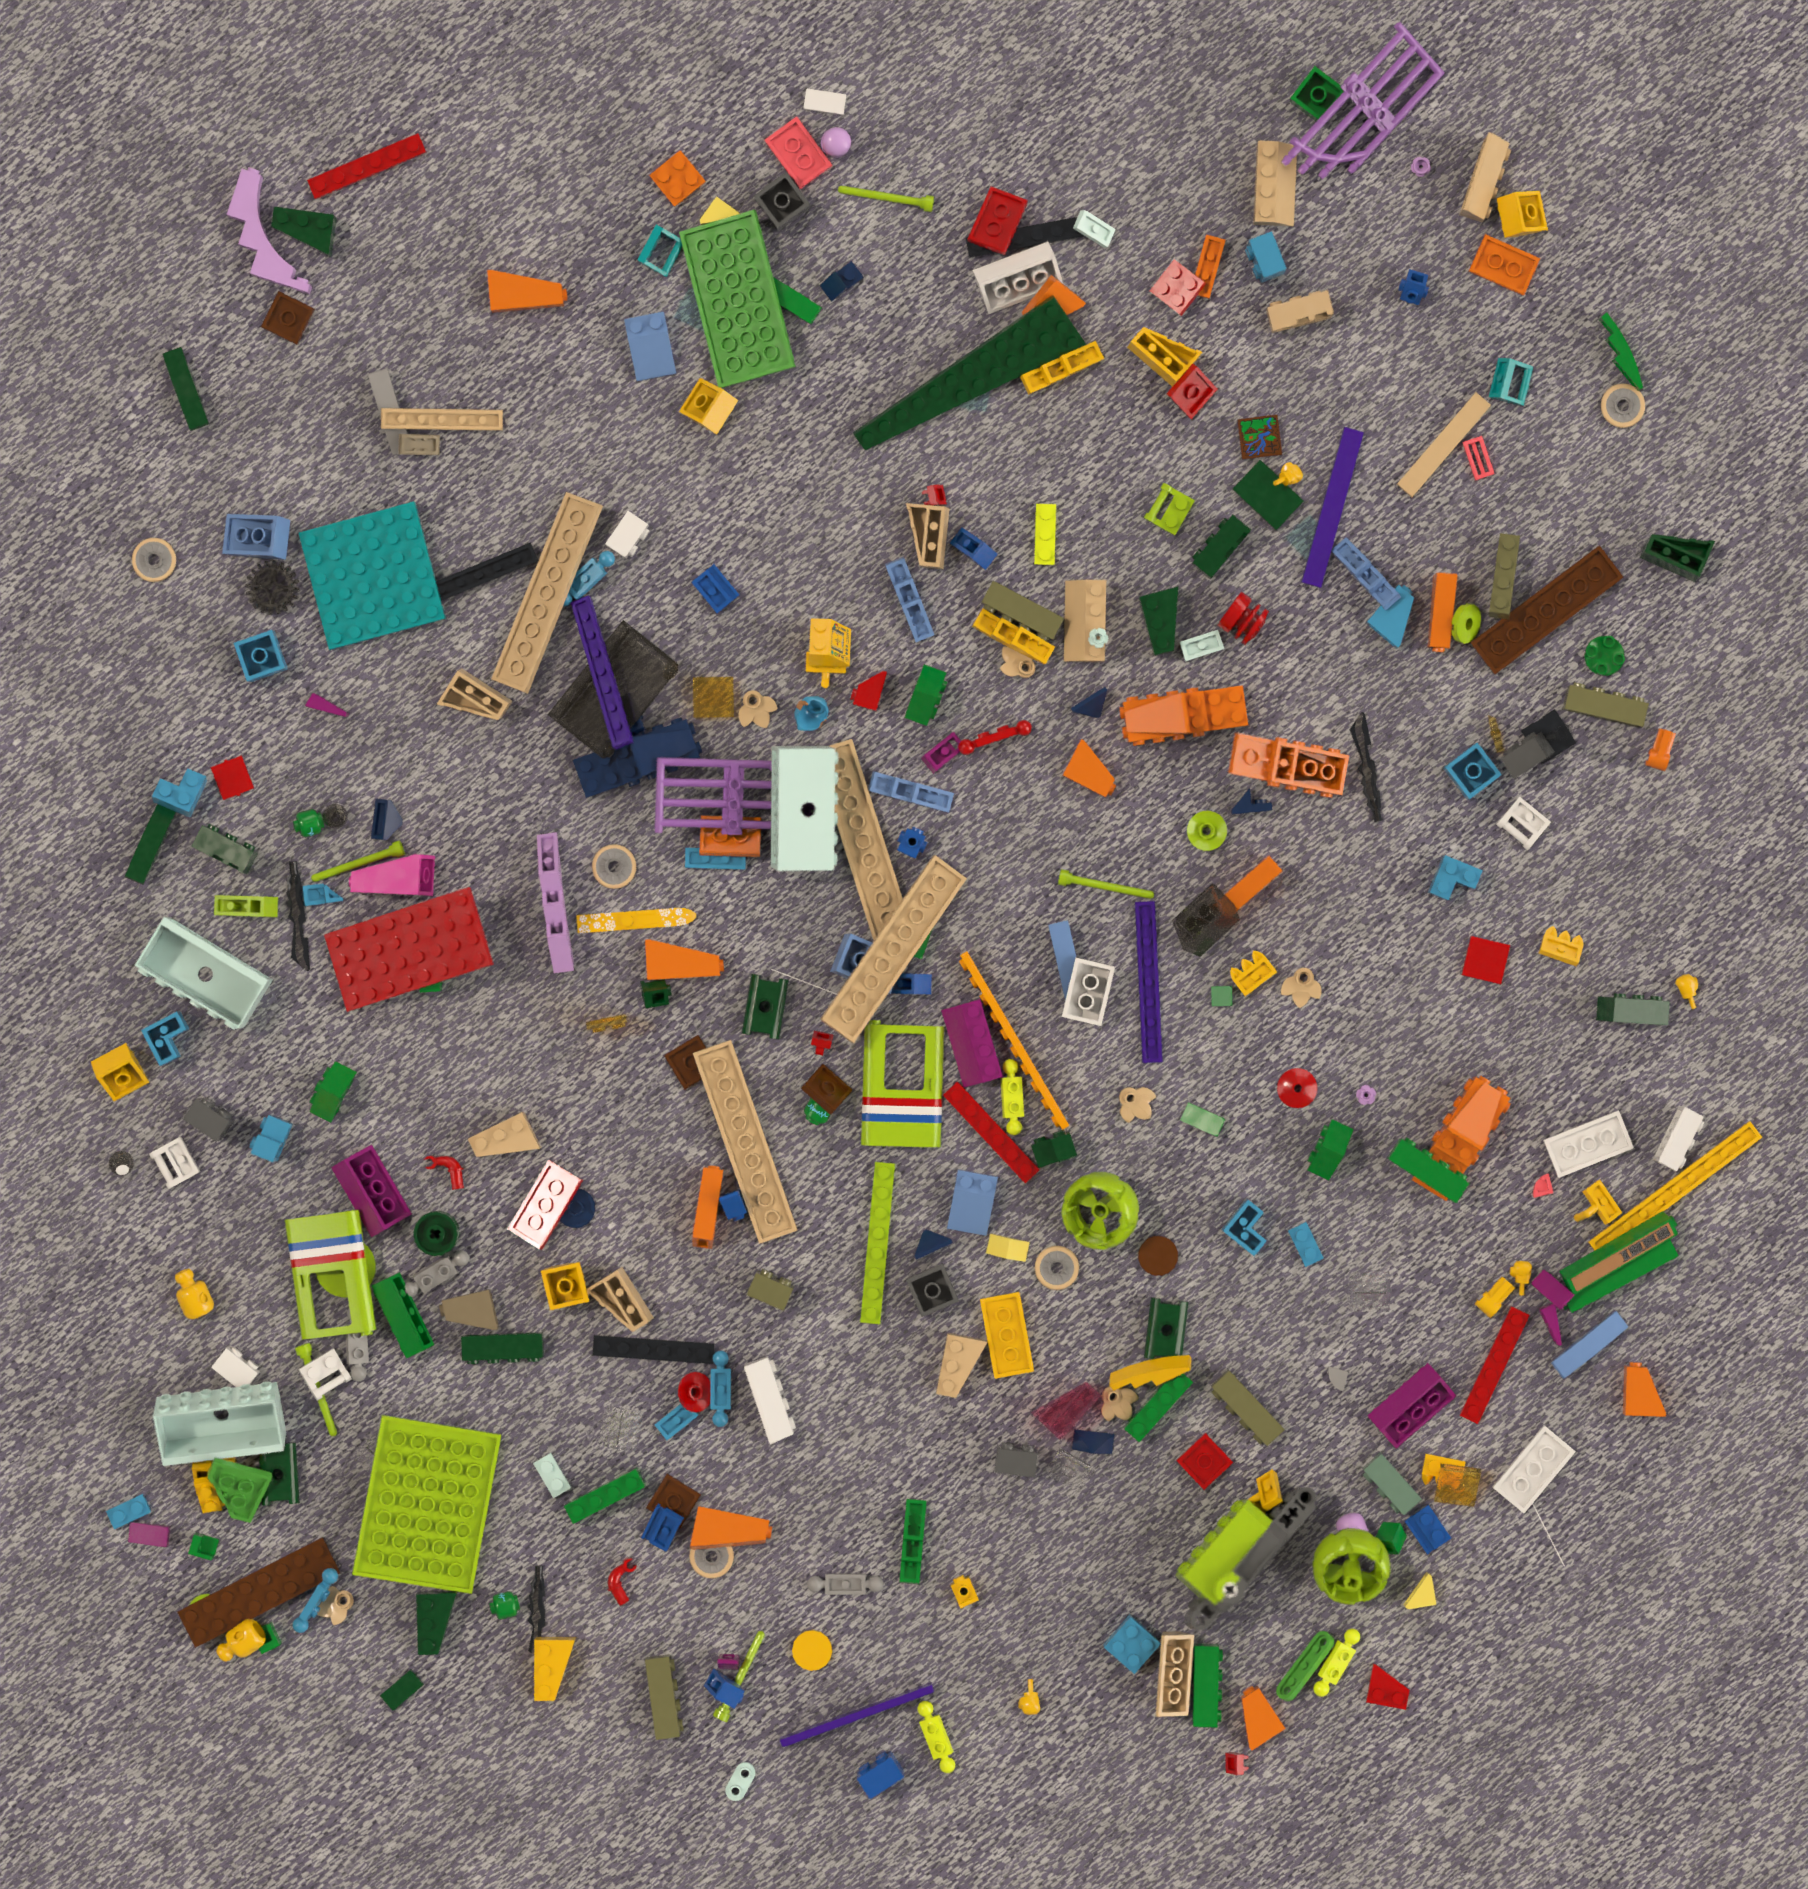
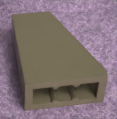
[439,1289,499,1330]

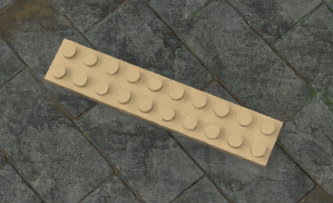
[491,492,603,694]
[829,739,903,940]
[820,855,967,1043]
[693,1040,797,1244]

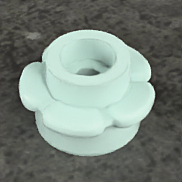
[1088,628,1108,648]

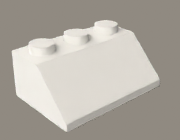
[1062,958,1115,1026]
[1653,1106,1704,1171]

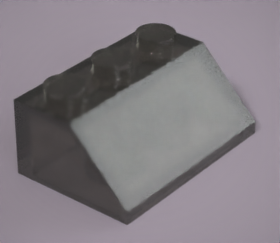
[1172,883,1240,957]

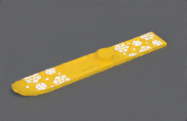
[576,908,696,933]

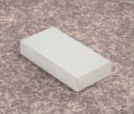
[804,89,846,115]

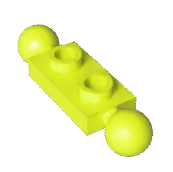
[1000,1059,1024,1135]
[1313,1628,1360,1697]
[917,1701,955,1773]

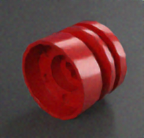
[1217,591,1269,645]

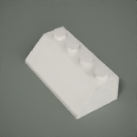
[973,242,1063,314]
[744,1356,796,1444]

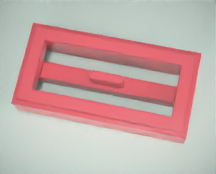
[1462,436,1495,481]

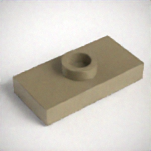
[399,434,440,455]

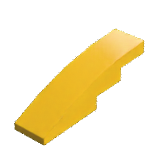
[1020,341,1104,395]
[972,608,1055,665]
[1109,1355,1191,1391]

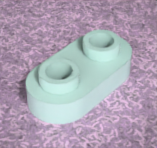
[725,1762,755,1801]

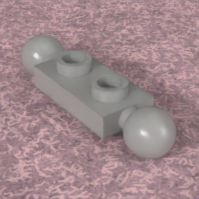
[404,1250,469,1297]
[345,1308,369,1382]
[807,1573,884,1595]

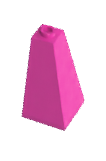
[349,854,435,896]

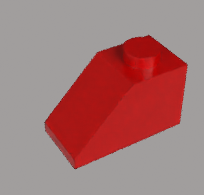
[850,671,887,711]

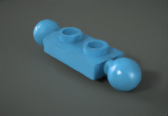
[563,551,615,606]
[710,1351,731,1427]
[292,1568,338,1633]

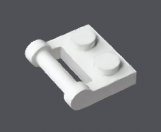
[1496,797,1551,850]
[149,1137,200,1189]
[298,1348,352,1401]

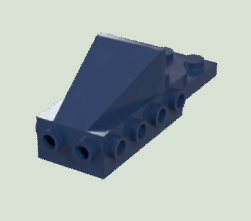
[573,717,703,798]

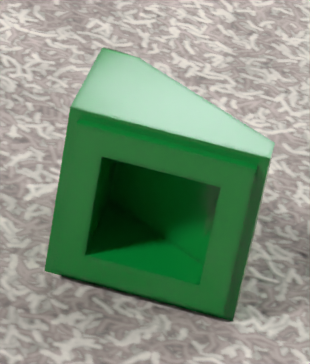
[1211,986,1232,1006]

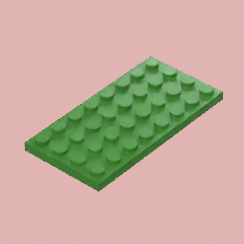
[679,210,796,389]

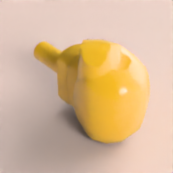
[1273,462,1303,486]
[1675,974,1698,1009]
[1510,1261,1532,1296]
[1018,1679,1040,1715]

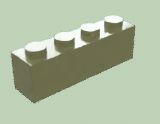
[1489,533,1520,619]
[981,581,1064,642]
[1562,682,1649,728]
[1211,1369,1285,1446]
[645,1654,684,1740]

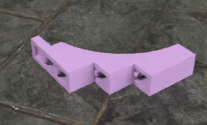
[227,167,312,295]
[537,832,574,973]

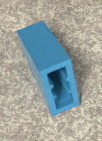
[1366,585,1414,649]

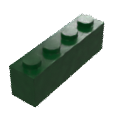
[461,1332,544,1364]

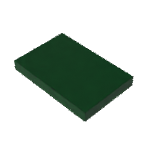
[1232,460,1304,530]

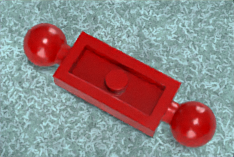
[958,720,1032,755]

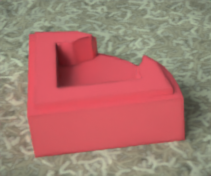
[1533,1173,1553,1198]

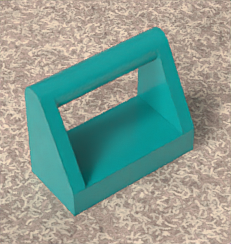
[637,225,683,277]
[1489,358,1534,406]

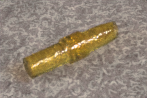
[1488,715,1504,753]

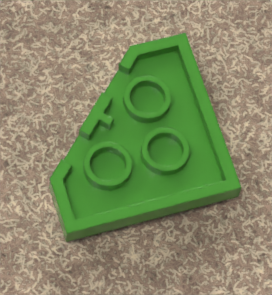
[207,1458,272,1523]

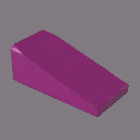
[305,693,349,717]
[921,732,961,774]
[1531,1270,1574,1310]
[1539,1302,1562,1346]
[128,1522,170,1547]
[717,1654,739,1670]

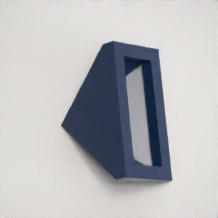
[1070,687,1107,718]
[371,799,403,840]
[914,1229,953,1260]
[1072,1429,1114,1454]

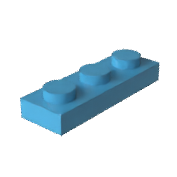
[685,848,746,870]

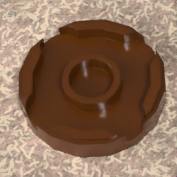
[1138,1236,1178,1276]

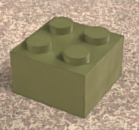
[747,1269,794,1311]

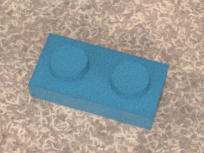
[1288,1222,1323,1267]
[655,1404,699,1440]
[106,1494,152,1529]

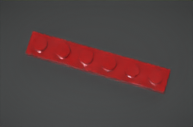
[307,133,427,200]
[943,1081,1040,1183]
[1459,1306,1530,1424]

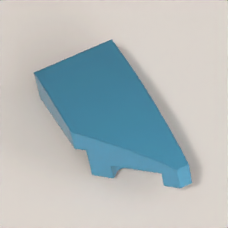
[302,883,343,906]

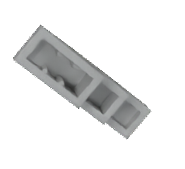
[368,368,407,455]

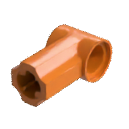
[1645,728,1676,772]

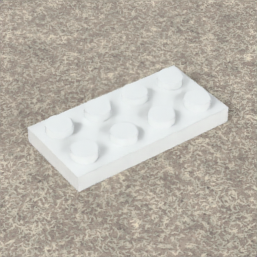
[1543,1110,1634,1178]
[1492,1425,1576,1513]

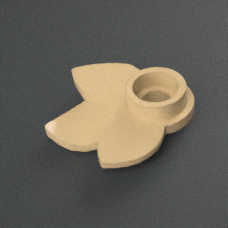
[1000,647,1035,678]
[739,690,778,728]
[1281,968,1321,1008]
[1119,1087,1156,1123]
[1101,1386,1139,1421]
[317,1586,354,1625]

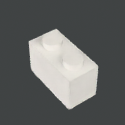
[606,511,649,559]
[211,1347,260,1387]

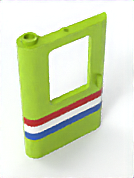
[861,1020,944,1147]
[285,1209,376,1340]

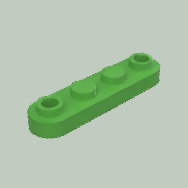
[1276,1631,1334,1702]

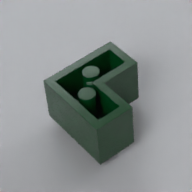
[1031,1129,1078,1168]

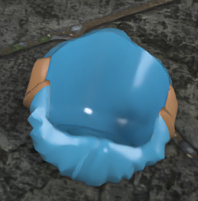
[794,696,829,731]

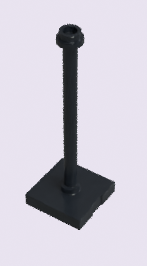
[1521,709,1576,765]

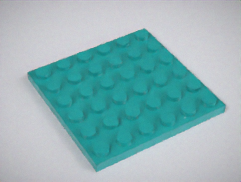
[298,501,446,650]

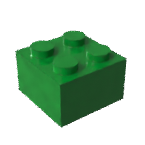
[1290,66,1344,121]

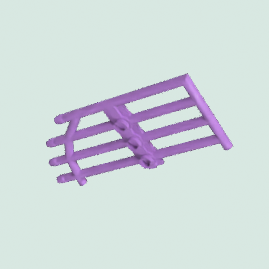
[1281,22,1445,179]
[655,758,835,835]

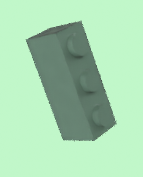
[1362,1453,1422,1515]

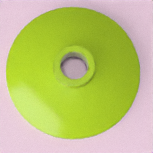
[1187,811,1227,851]

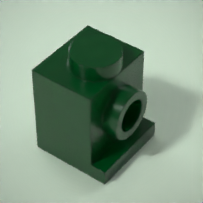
[640,979,672,1009]

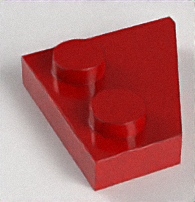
[1366,1664,1410,1710]

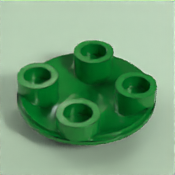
[1584,636,1625,676]

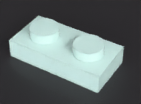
[1073,210,1115,248]
[1179,630,1224,662]
[533,1453,571,1498]

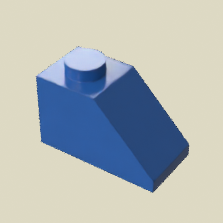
[950,528,998,570]
[891,974,932,994]
[719,1189,747,1221]
[704,1669,745,1709]

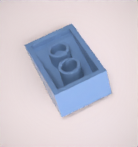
[624,312,676,381]
[222,514,291,560]
[830,933,894,994]
[947,1169,998,1236]

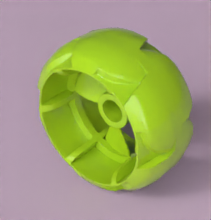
[1061,1172,1139,1250]
[1312,1528,1390,1605]

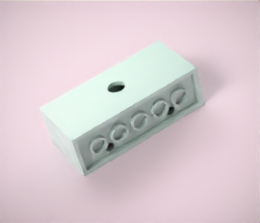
[771,746,838,871]
[135,917,273,1030]
[153,1382,286,1466]

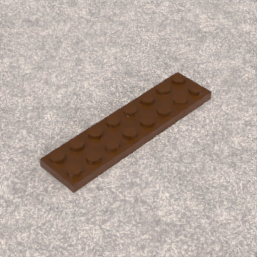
[1470,545,1624,675]
[177,1537,341,1648]

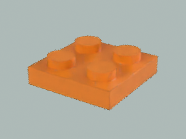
[649,150,706,207]

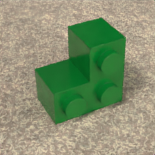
[904,664,947,726]
[309,1061,357,1123]
[1307,1119,1354,1181]

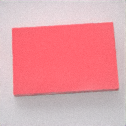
[764,116,832,189]

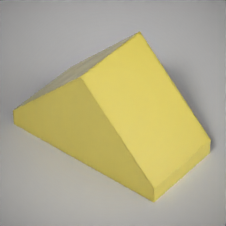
[700,197,740,225]
[986,1234,1030,1262]
[1403,1572,1437,1609]

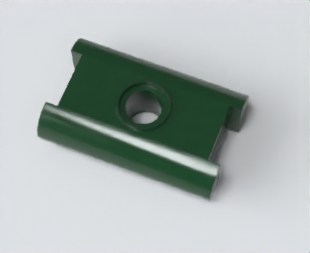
[742,974,789,1040]
[1144,1297,1189,1359]
[259,1442,300,1506]

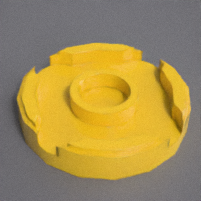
[792,1630,832,1671]

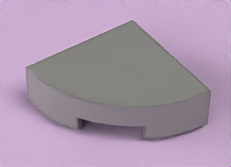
[1328,1366,1348,1391]

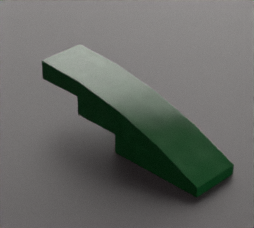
[163,347,209,431]
[125,804,177,885]

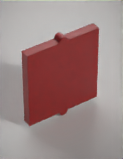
[210,755,254,800]

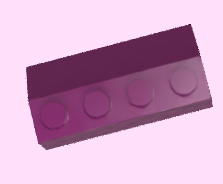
[941,999,1003,1087]
[331,1145,412,1237]
[1367,1363,1456,1449]

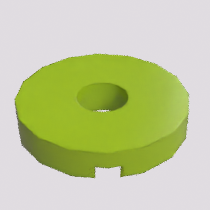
[1451,603,1481,644]

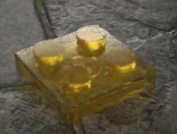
[693,677,734,718]
[586,1014,629,1033]
[1434,1463,1481,1507]

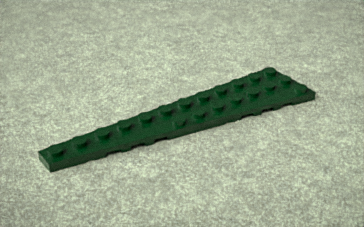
[853,295,1086,450]

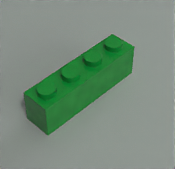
[1387,1137,1470,1204]
[372,1272,434,1359]
[1123,1373,1193,1442]
[564,1467,646,1524]
[1192,1643,1223,1728]

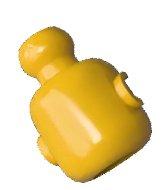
[175,1268,214,1320]
[216,1619,266,1662]

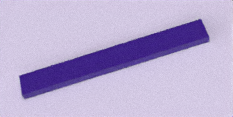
[1301,427,1364,588]
[570,595,633,749]
[1135,901,1163,1063]
[780,1682,934,1747]

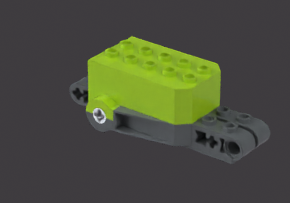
[1174,1487,1317,1631]

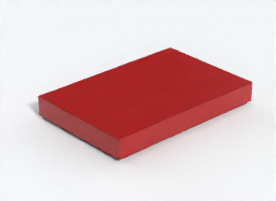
[967,186,1028,255]

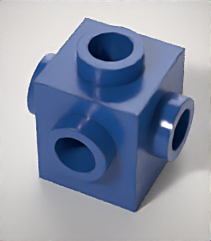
[1398,269,1429,305]
[897,827,928,859]

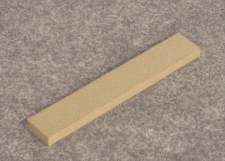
[1397,392,1491,497]
[381,408,503,430]

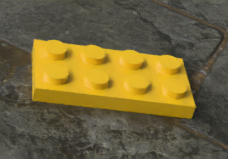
[980,1292,1034,1379]

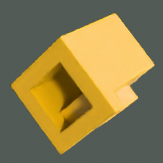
[950,1575,979,1608]

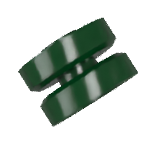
[413,1210,460,1256]

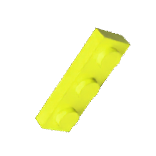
[1034,504,1056,565]

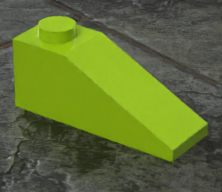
[214,895,278,917]

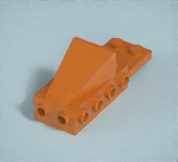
[1119,685,1248,746]
[1228,733,1349,798]
[1411,1075,1511,1201]

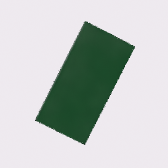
[380,1669,424,1711]

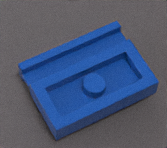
[691,564,740,614]
[641,1503,684,1552]
[1404,1505,1451,1555]

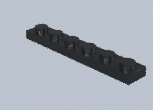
[966,217,1086,258]
[436,542,538,601]
[592,1335,715,1364]

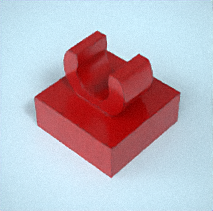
[922,485,947,506]
[811,1030,834,1056]
[1225,1752,1249,1775]

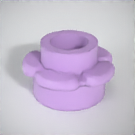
[1411,157,1431,177]
[1356,1085,1376,1105]

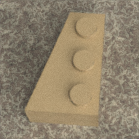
[1266,290,1334,333]
[906,503,950,569]
[437,669,512,720]
[468,1112,541,1157]
[587,1267,654,1332]
[936,1333,987,1398]

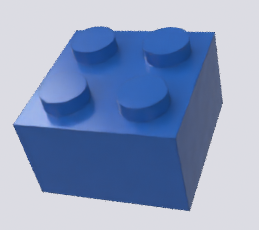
[857,1751,904,1799]

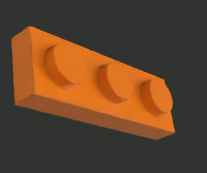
[1195,234,1226,299]

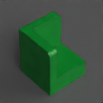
[1376,1522,1407,1555]
[188,1532,219,1561]
[259,1621,282,1654]

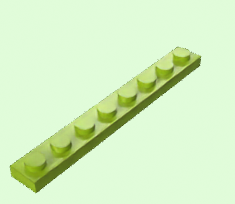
[860,1162,895,1324]

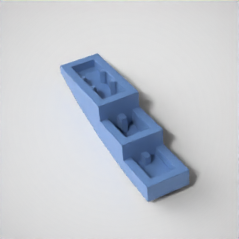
[1331,537,1401,610]
[885,557,934,642]
[868,771,954,813]
[1048,920,1076,1000]
[1551,1311,1628,1379]

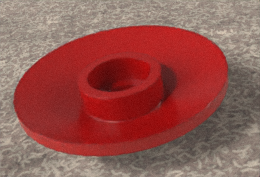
[1277,1068,1317,1108]
[678,1372,710,1412]

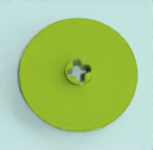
[316,1243,376,1298]

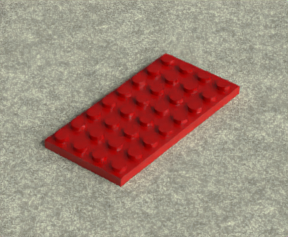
[324,887,494,1012]

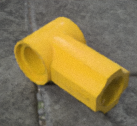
[1475,1276,1515,1318]

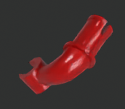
[424,1155,464,1190]
[607,1557,637,1606]

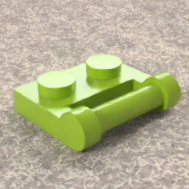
[1144,483,1195,536]

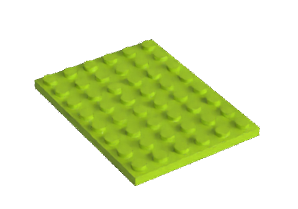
[352,1415,501,1594]

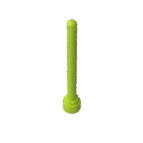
[838,186,934,212]
[311,840,405,882]
[1058,869,1154,899]
[295,1343,337,1437]
[713,1631,765,1722]

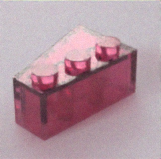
[1031,1382,1102,1441]

